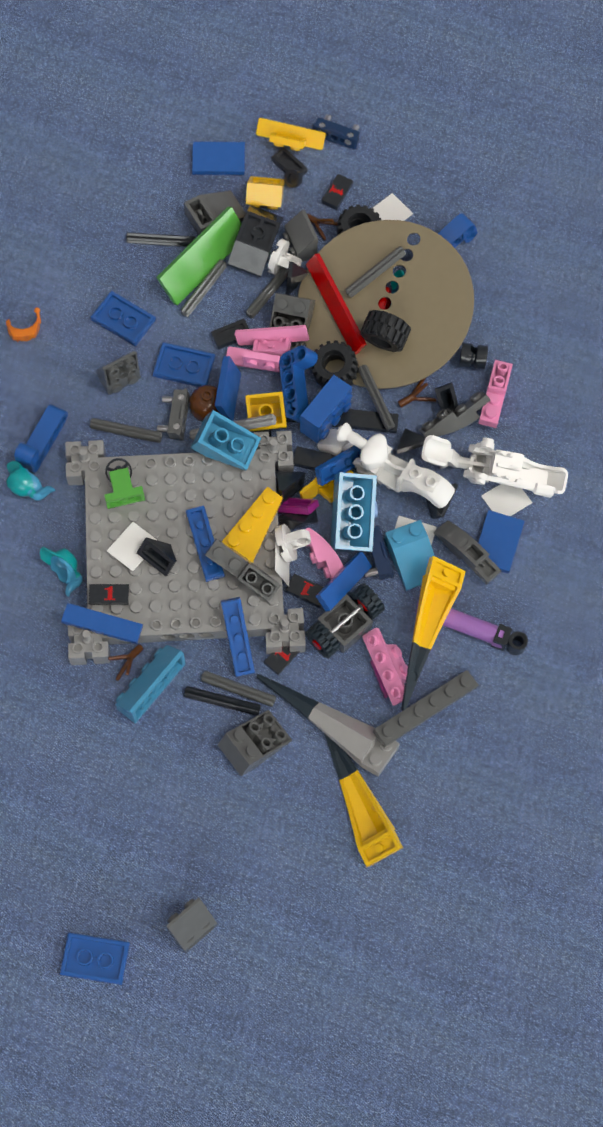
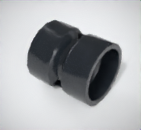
[459,343,488,370]

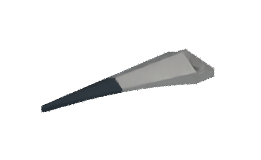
[257,674,400,776]

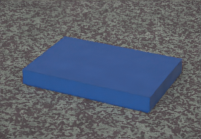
[192,142,245,175]
[91,291,156,347]
[153,342,216,387]
[215,356,241,421]
[478,510,525,574]
[60,933,130,985]

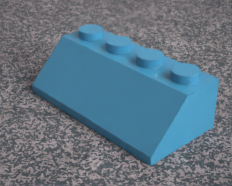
[330,472,377,552]
[115,645,186,724]

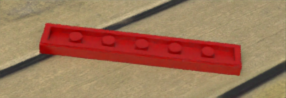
[306,253,366,355]

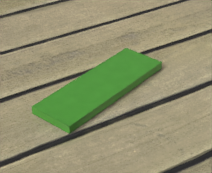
[156,206,242,306]

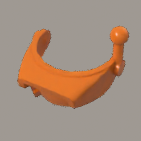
[6,307,41,342]

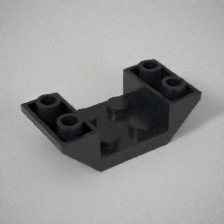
[227,205,284,278]

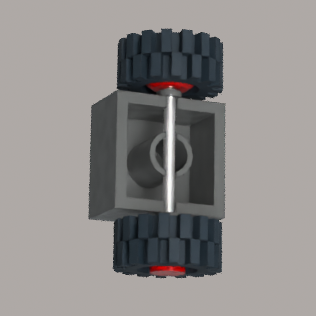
[305,583,385,659]

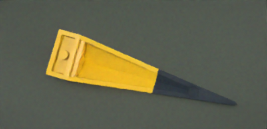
[401,556,466,711]
[324,733,403,867]

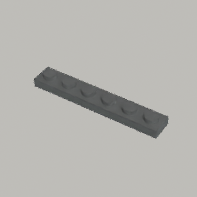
[373,670,479,748]

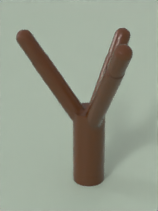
[307,213,338,241]
[398,378,437,408]
[108,644,144,681]

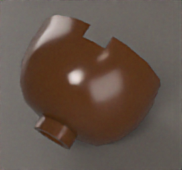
[189,385,220,422]

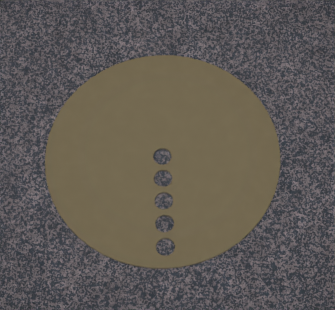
[298,220,474,389]

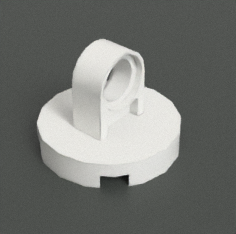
[268,239,302,275]
[275,524,311,563]

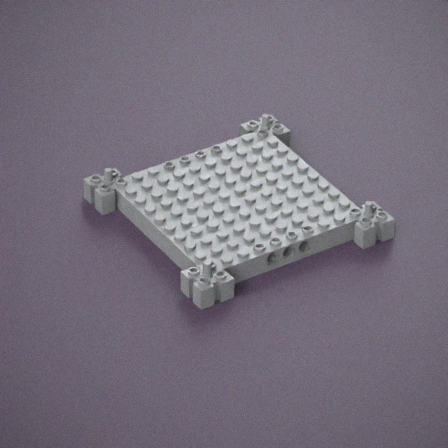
[66,431,306,665]

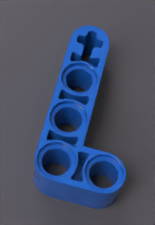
[438,213,477,248]
[279,345,318,423]
[14,404,68,473]

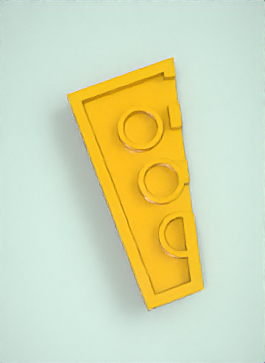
[222,487,283,563]

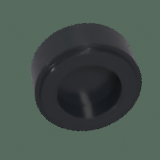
[284,170,302,188]

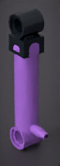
[415,601,528,656]

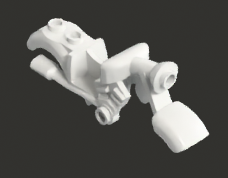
[317,423,455,508]
[422,435,568,498]

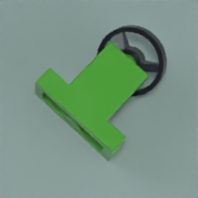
[104,458,145,509]

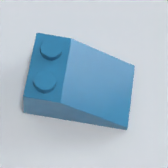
[190,410,261,471]
[384,520,435,591]

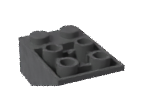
[184,190,246,235]
[269,293,315,350]
[97,351,141,395]
[218,710,292,776]
[166,897,217,953]

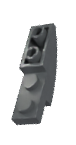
[418,391,491,437]
[434,520,501,585]
[205,538,281,601]

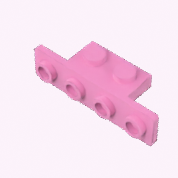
[235,325,309,356]
[226,346,281,373]
[362,628,408,705]

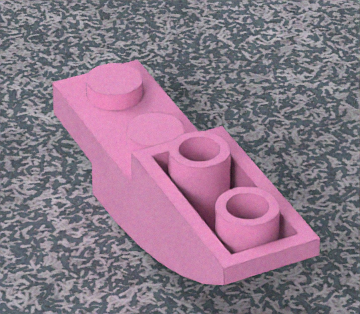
[478,360,513,428]
[306,528,344,581]

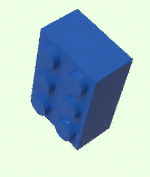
[300,375,353,444]

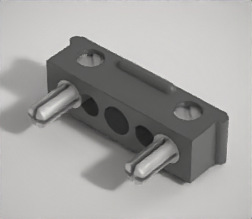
[157,388,190,441]

